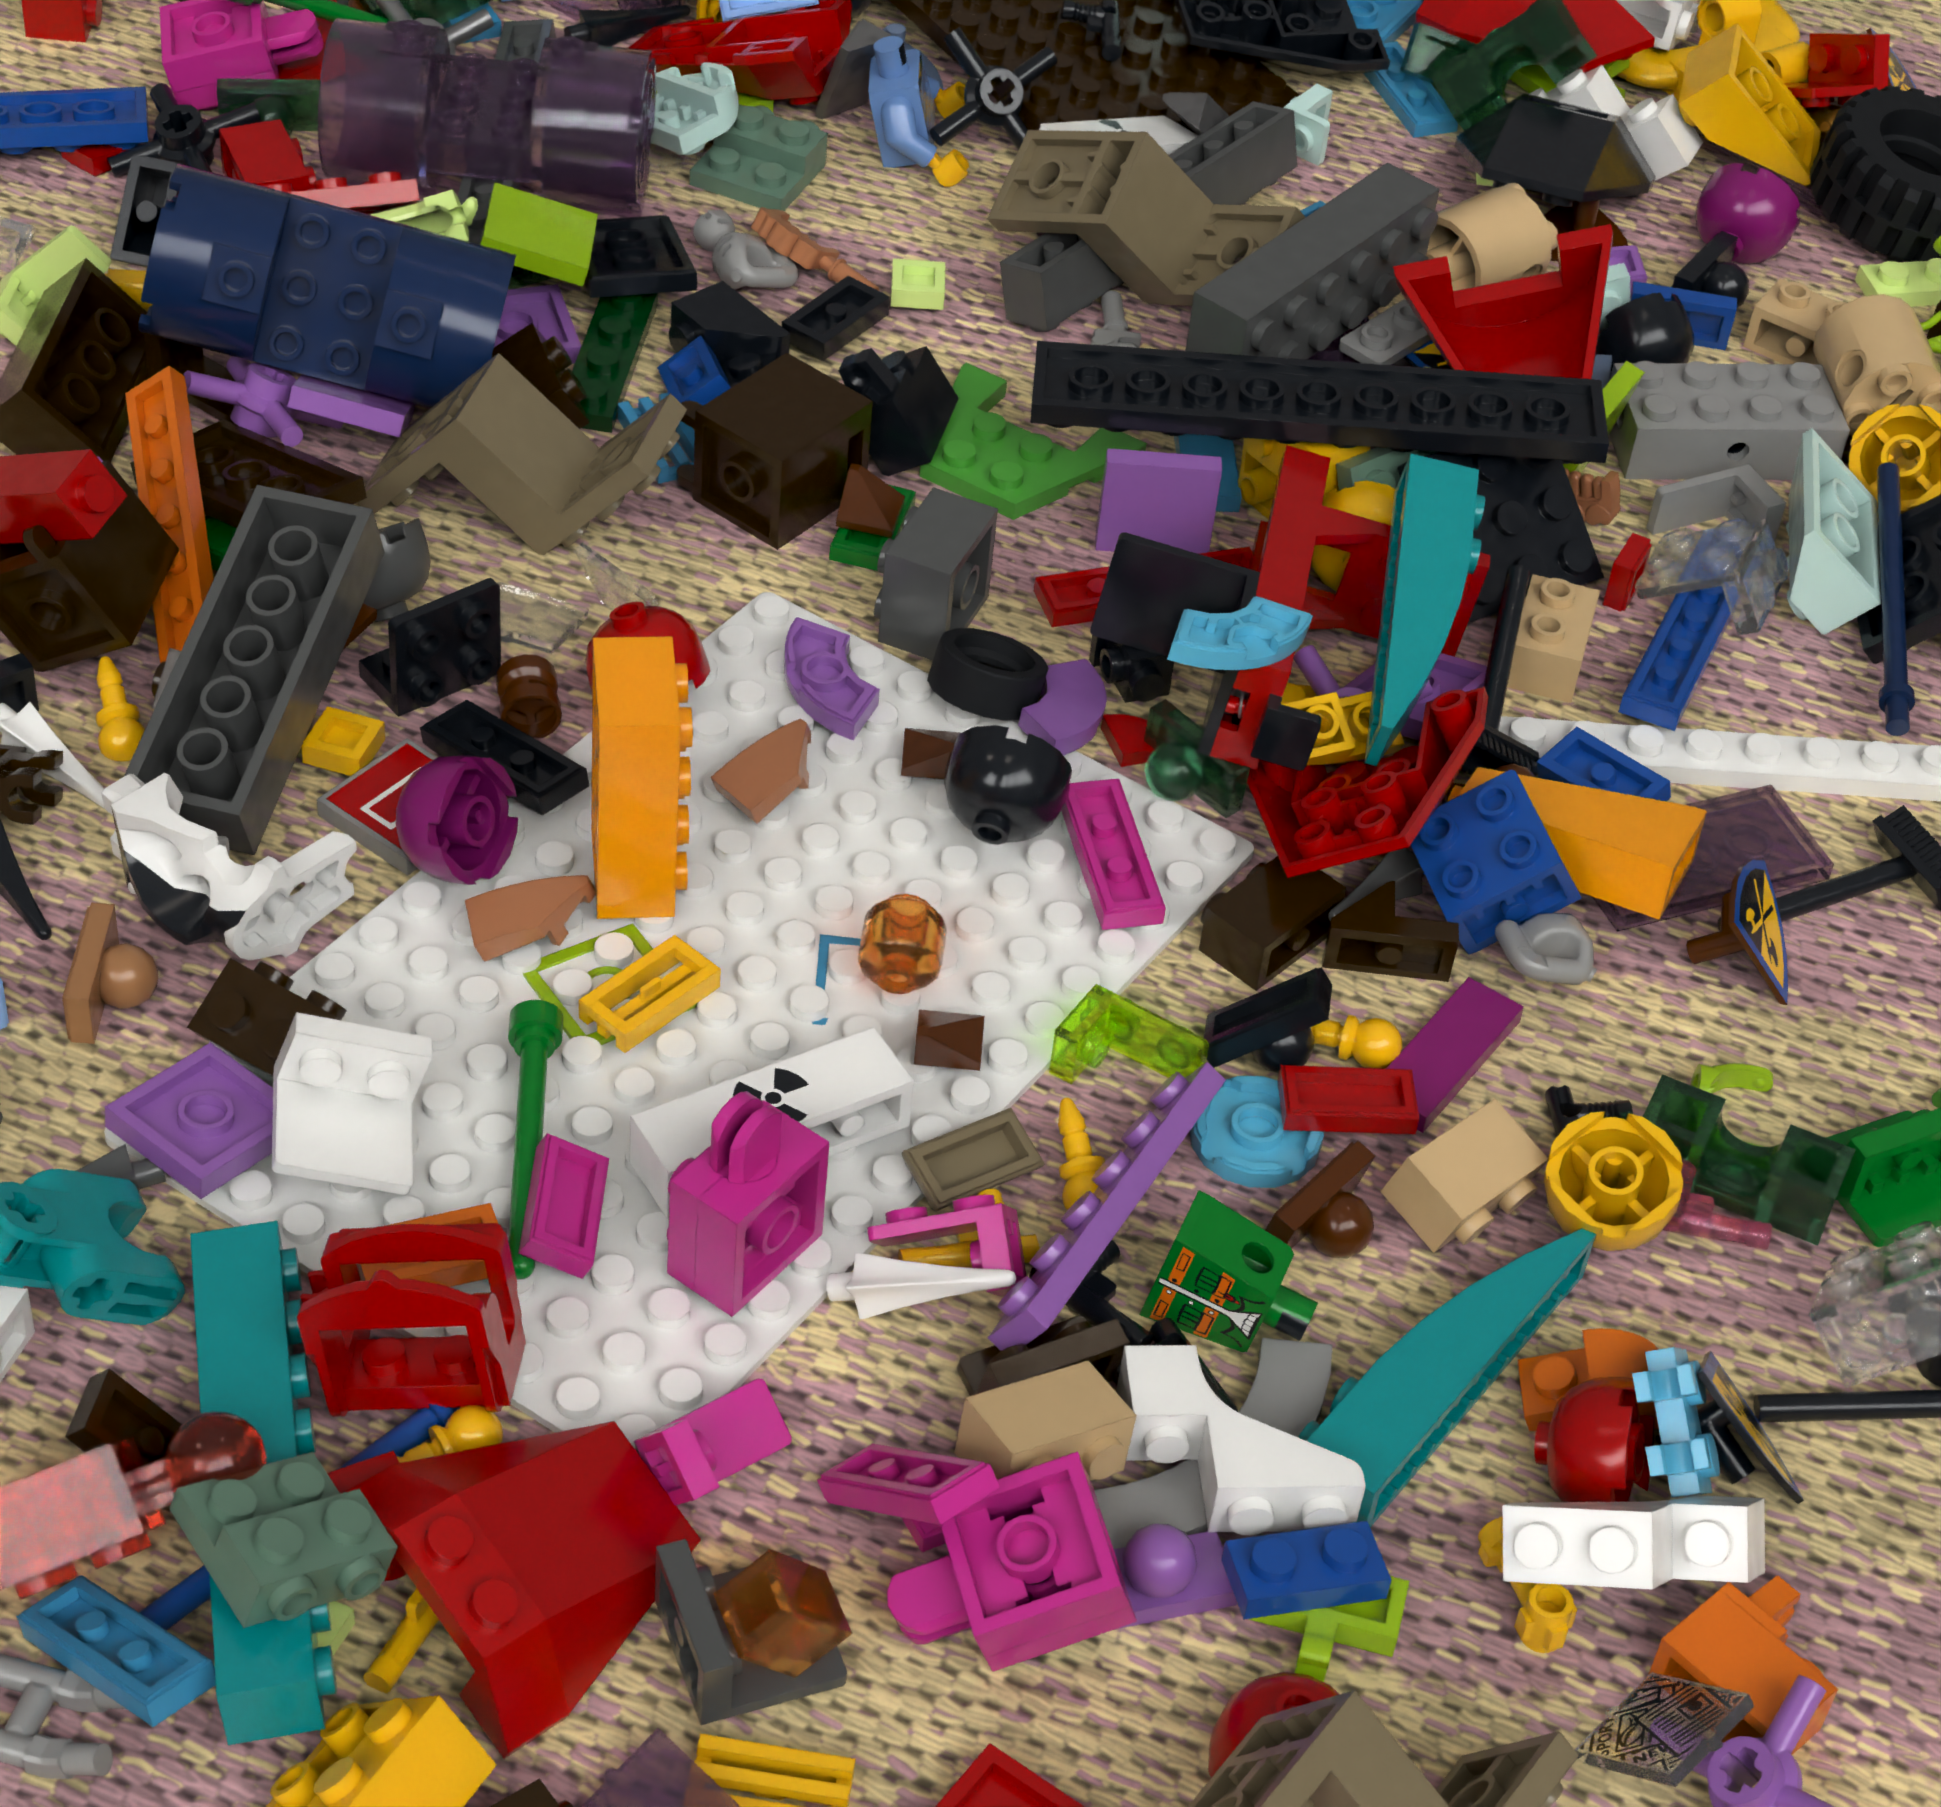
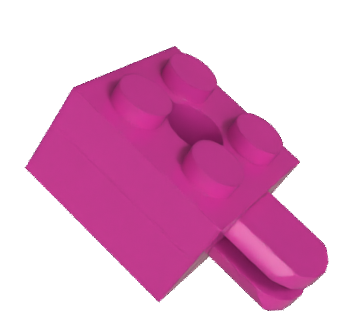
[159,0,324,111]
[666,1091,829,1317]
[887,1451,1137,1672]

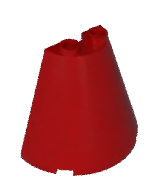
[1393,224,1613,379]

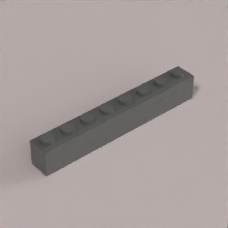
[1000,101,1297,332]

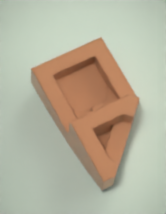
[710,719,811,824]
[465,875,596,962]

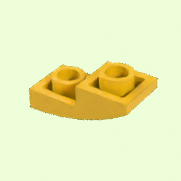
[1282,691,1405,765]

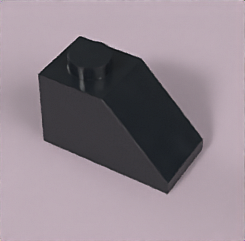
[110,154,184,267]
[669,281,790,367]

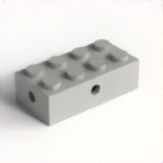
[1609,361,1850,480]

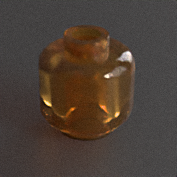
[857,894,947,994]

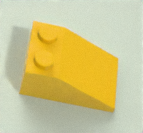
[1678,24,1821,186]

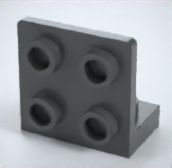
[655,1539,847,1725]

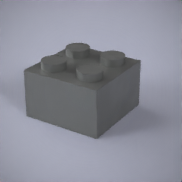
[874,487,998,661]

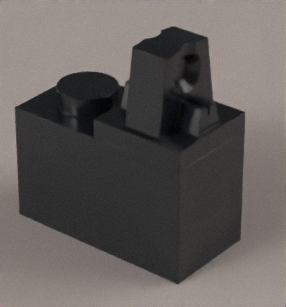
[838,346,959,476]

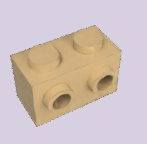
[1743,278,1846,364]
[1507,574,1600,703]
[1380,1099,1548,1253]
[954,1360,1137,1481]

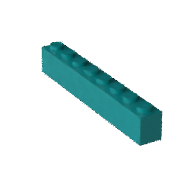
[190,1221,337,1745]

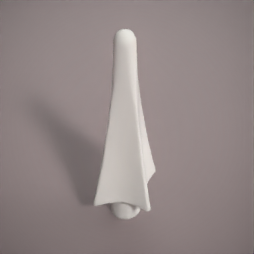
[0,702,105,808]
[826,1252,1016,1319]

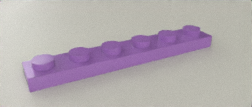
[988,1062,1226,1351]

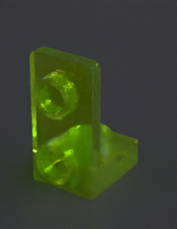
[1049,984,1209,1084]

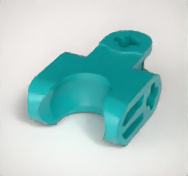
[0,1169,185,1325]

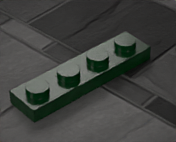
[572,293,658,433]

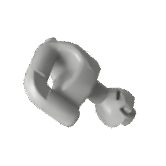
[693,210,799,289]
[1495,913,1597,985]

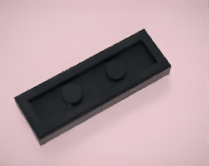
[420,700,589,815]

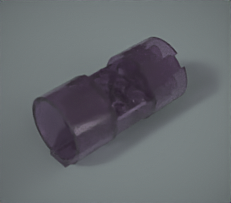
[318,18,656,217]

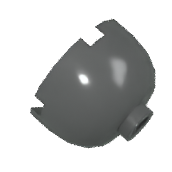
[363,518,431,622]

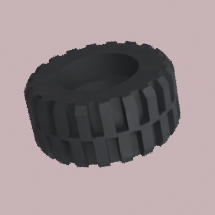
[1810,86,1941,262]

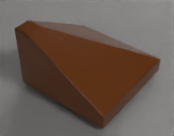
[836,463,905,537]
[901,728,960,779]
[914,1009,985,1071]

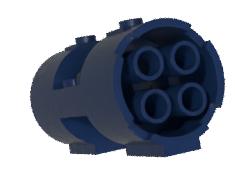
[138,164,516,408]

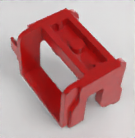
[297,1223,526,1417]

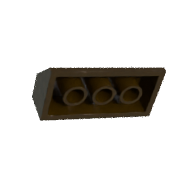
[0,258,148,463]

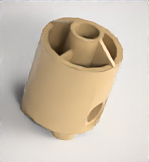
[1426,183,1558,291]
[1813,294,1941,437]

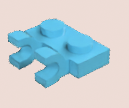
[1632,1347,1720,1498]

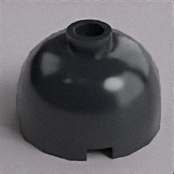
[1596,293,1694,377]
[944,725,1072,845]

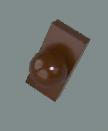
[1265,1141,1376,1259]

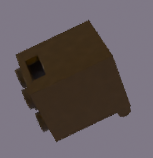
[677,353,873,550]
[0,460,179,672]

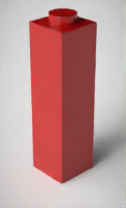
[0,449,128,544]

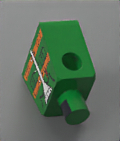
[1139,1190,1318,1352]

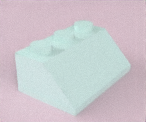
[1786,428,1881,635]

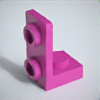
[867,1195,1026,1297]
[633,1378,792,1506]

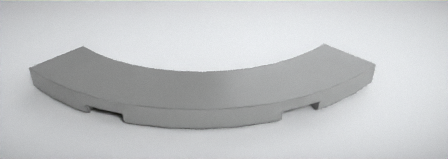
[1094,1338,1333,1549]

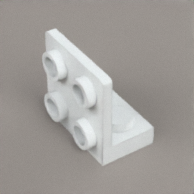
[272,1012,432,1195]

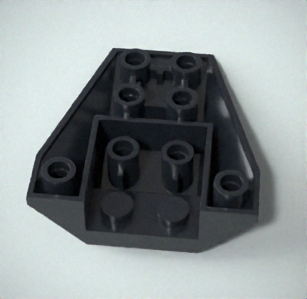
[1174,0,1390,75]
[1455,93,1656,207]

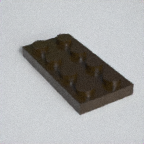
[130,419,367,528]

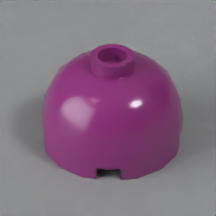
[1695,163,1801,264]
[396,756,518,885]

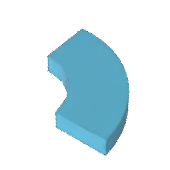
[1167,596,1313,670]

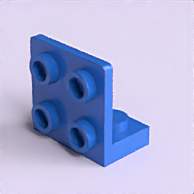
[1411,770,1582,954]

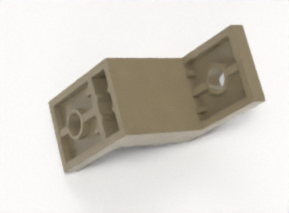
[987,130,1305,306]
[358,353,687,555]
[1188,1690,1579,1807]

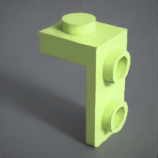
[0,225,111,346]

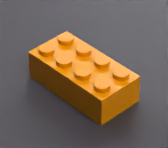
[591,636,693,919]

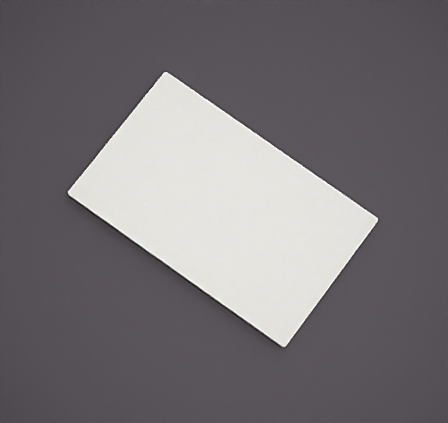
[104,592,1254,1457]

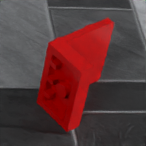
[1785,33,1890,107]

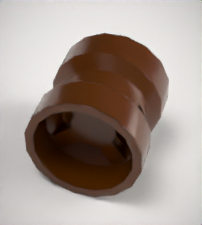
[496,654,562,738]

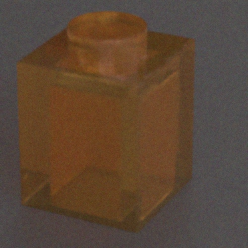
[713,1549,852,1678]

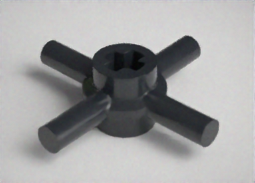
[930,27,1058,150]
[107,83,261,178]

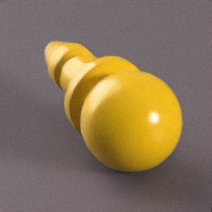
[95,656,145,761]
[1311,1015,1402,1069]
[1058,1098,1105,1211]
[397,1405,503,1463]

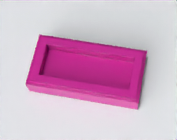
[518,1133,609,1279]

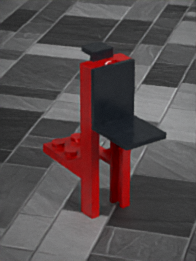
[1090,445,1491,771]

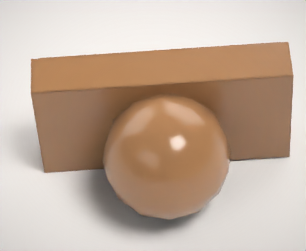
[62,902,158,1044]

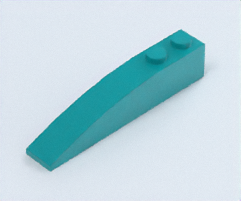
[1365,453,1485,766]
[1298,1228,1596,1527]

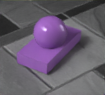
[1114,1524,1237,1630]

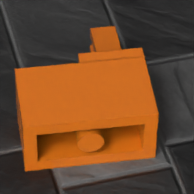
[1647,1575,1838,1755]

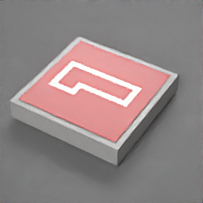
[317,738,437,876]

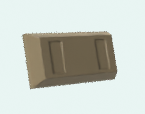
[901,1108,1045,1212]

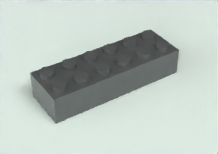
[1186,162,1439,359]
[124,485,385,855]

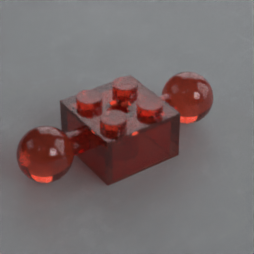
[0,1411,267,1600]

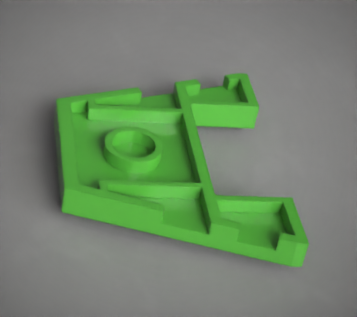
[919,362,1147,520]

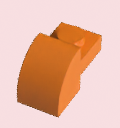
[1518,1328,1659,1431]

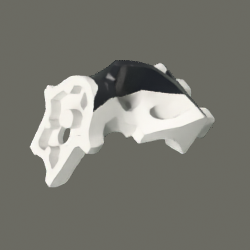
[101,773,357,960]

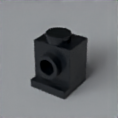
[1089,635,1174,703]

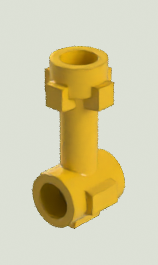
[1478,1516,1577,1653]

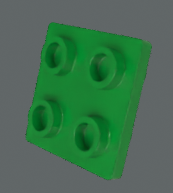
[1802,1108,1941,1247]

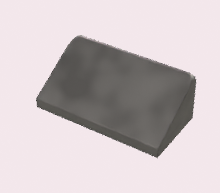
[815,19,892,119]
[1162,92,1229,136]

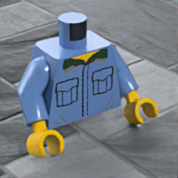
[868,36,969,187]

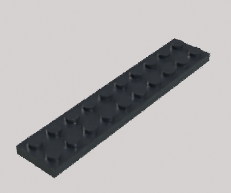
[1030,341,1609,464]

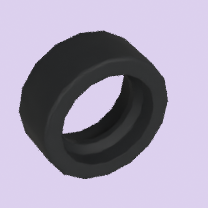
[927,628,1049,721]

